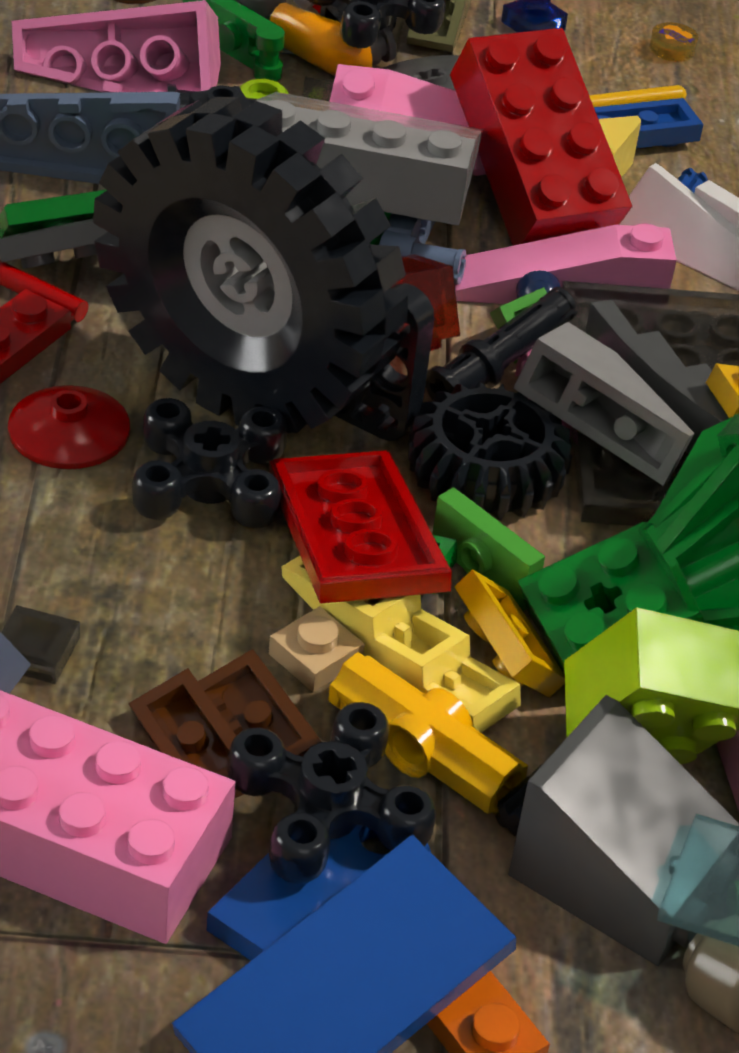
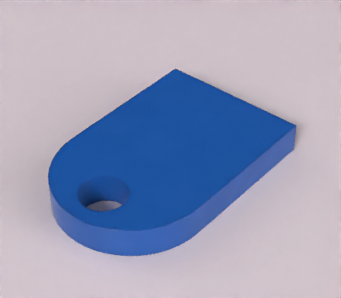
[206,825,431,961]

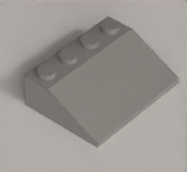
[256,92,483,226]

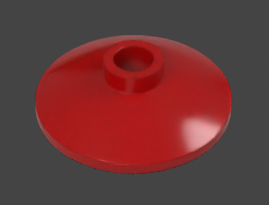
[8,385,130,469]

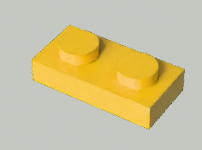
[454,569,565,698]

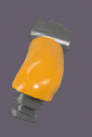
[235,0,396,76]

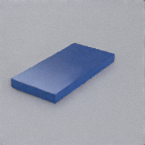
[172,834,516,1053]

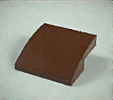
[128,649,321,798]

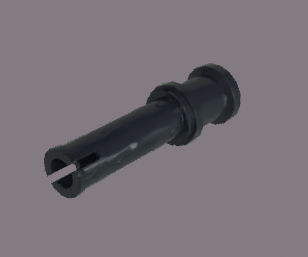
[425,287,578,400]

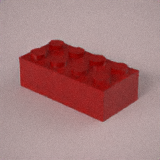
[450,28,633,246]

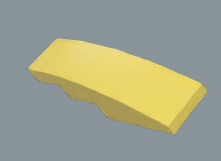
[281,556,521,733]

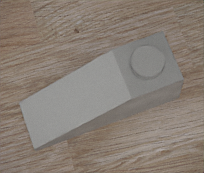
[514,322,695,486]

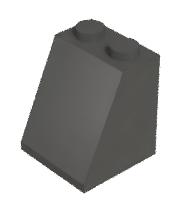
[508,695,739,966]

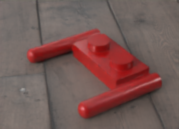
[0,260,89,384]

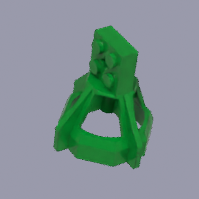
[517,413,739,674]

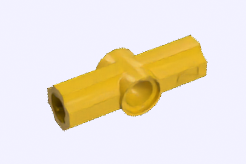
[328,652,528,815]

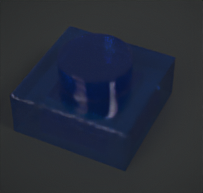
[501,0,568,33]

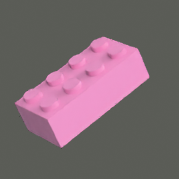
[0,690,236,944]

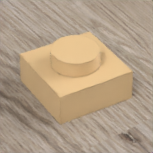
[269,606,365,692]

